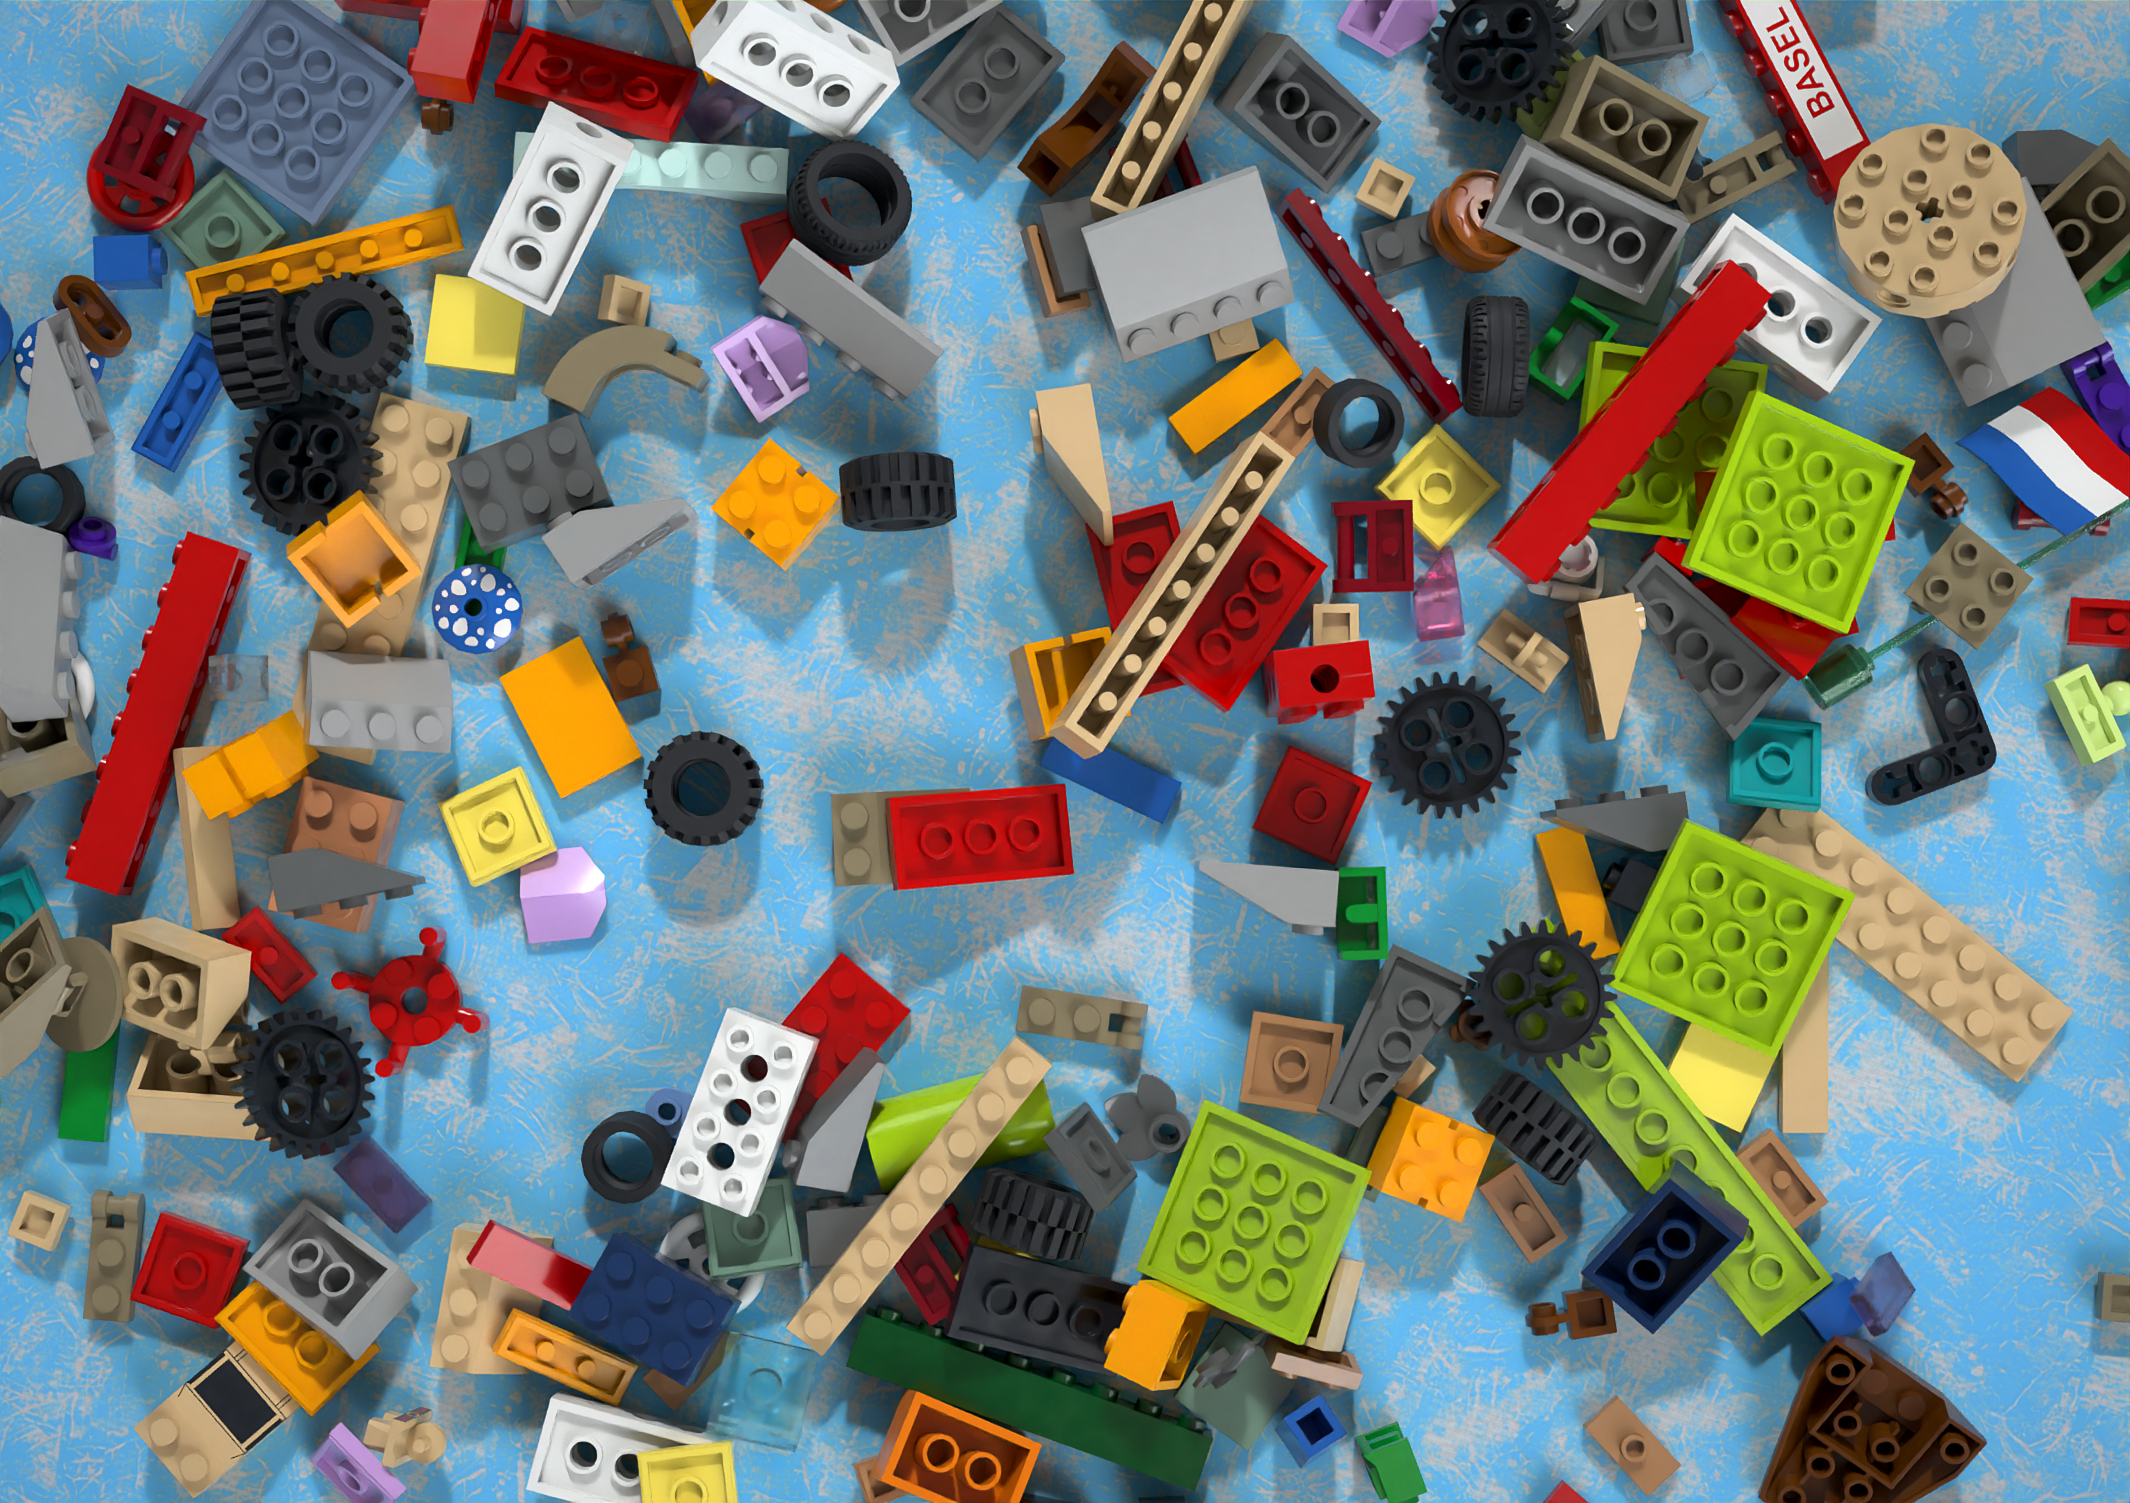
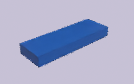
[130,331,223,473]
[1039,737,1182,824]

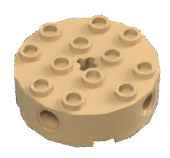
[1832,123,2028,318]

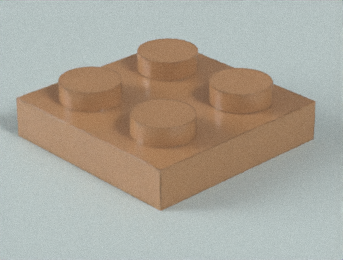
[1238,1010,1344,1116]

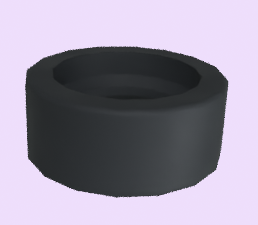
[1312,378,1405,468]
[0,456,86,537]
[581,1111,674,1204]

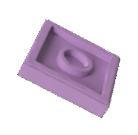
[309,1423,407,1503]

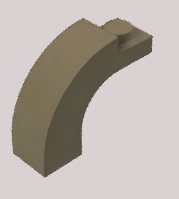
[541,325,710,419]

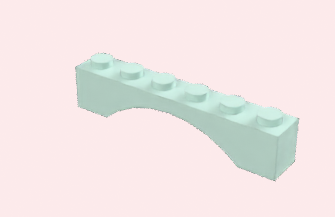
[512,132,794,206]

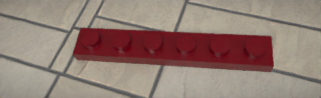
[1274,187,1464,425]

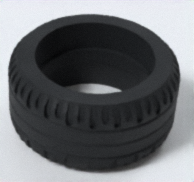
[787,140,912,267]
[1461,296,1530,418]

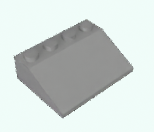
[1081,165,1295,363]
[1924,176,2107,407]

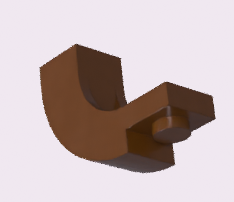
[1017,40,1157,198]

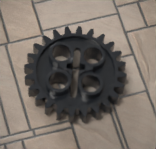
[1427,0,1574,124]
[239,391,384,537]
[1372,671,1521,819]
[1465,919,1618,1070]
[230,1007,375,1160]

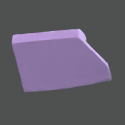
[1336,0,1439,58]
[710,314,810,423]
[520,847,607,944]

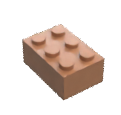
[267,776,405,933]

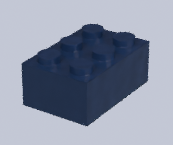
[1581,1159,1749,1334]
[567,1232,742,1387]

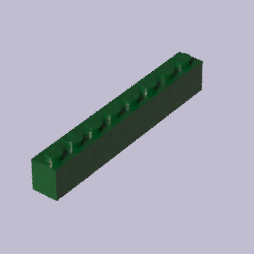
[846,1304,1213,1492]

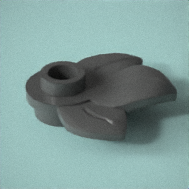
[1104,1074,1191,1161]
[1192,1331,1264,1389]

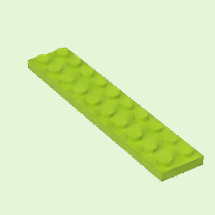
[1477,917,1833,1336]

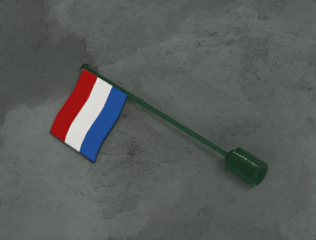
[1802,386,2130,710]

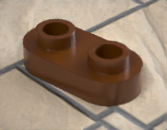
[53,275,132,358]

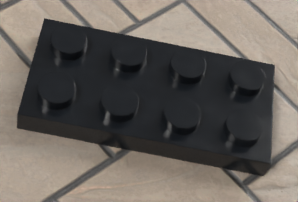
[943,1242,1137,1377]

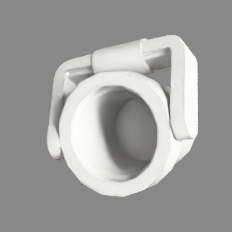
[1527,535,1605,603]

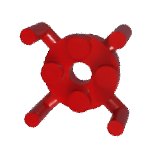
[331,926,490,1078]

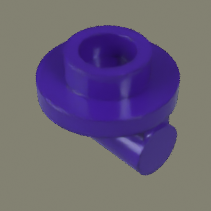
[68,517,118,561]

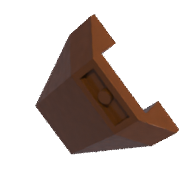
[1758,1334,1987,1503]

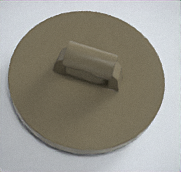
[45,937,124,1052]

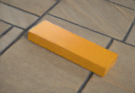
[1167,338,1303,456]
[1534,826,1621,959]
[492,1308,638,1407]

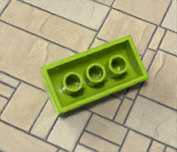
[866,1072,1056,1193]

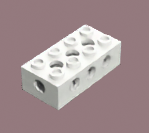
[690,0,900,142]
[467,101,634,316]
[1669,213,1883,402]
[661,1007,820,1217]
[526,1390,736,1503]

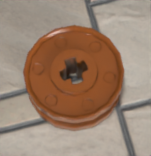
[1427,170,1522,273]

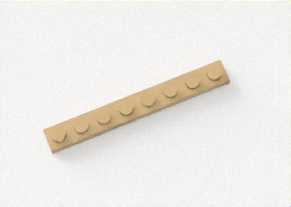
[786,1035,1052,1356]

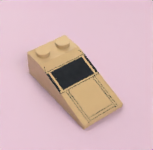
[133,1341,301,1499]

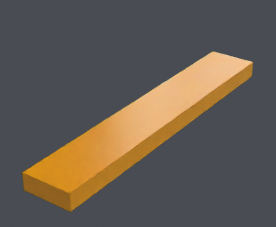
[185,204,465,318]

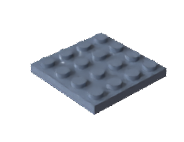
[167,0,417,229]

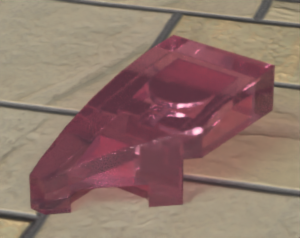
[1413,546,1465,642]

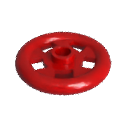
[86,130,195,232]

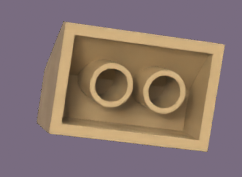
[111,917,252,1050]
[126,1030,284,1141]
[429,1222,554,1374]

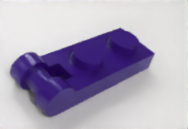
[2059,340,2130,456]

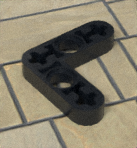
[1865,648,1997,806]

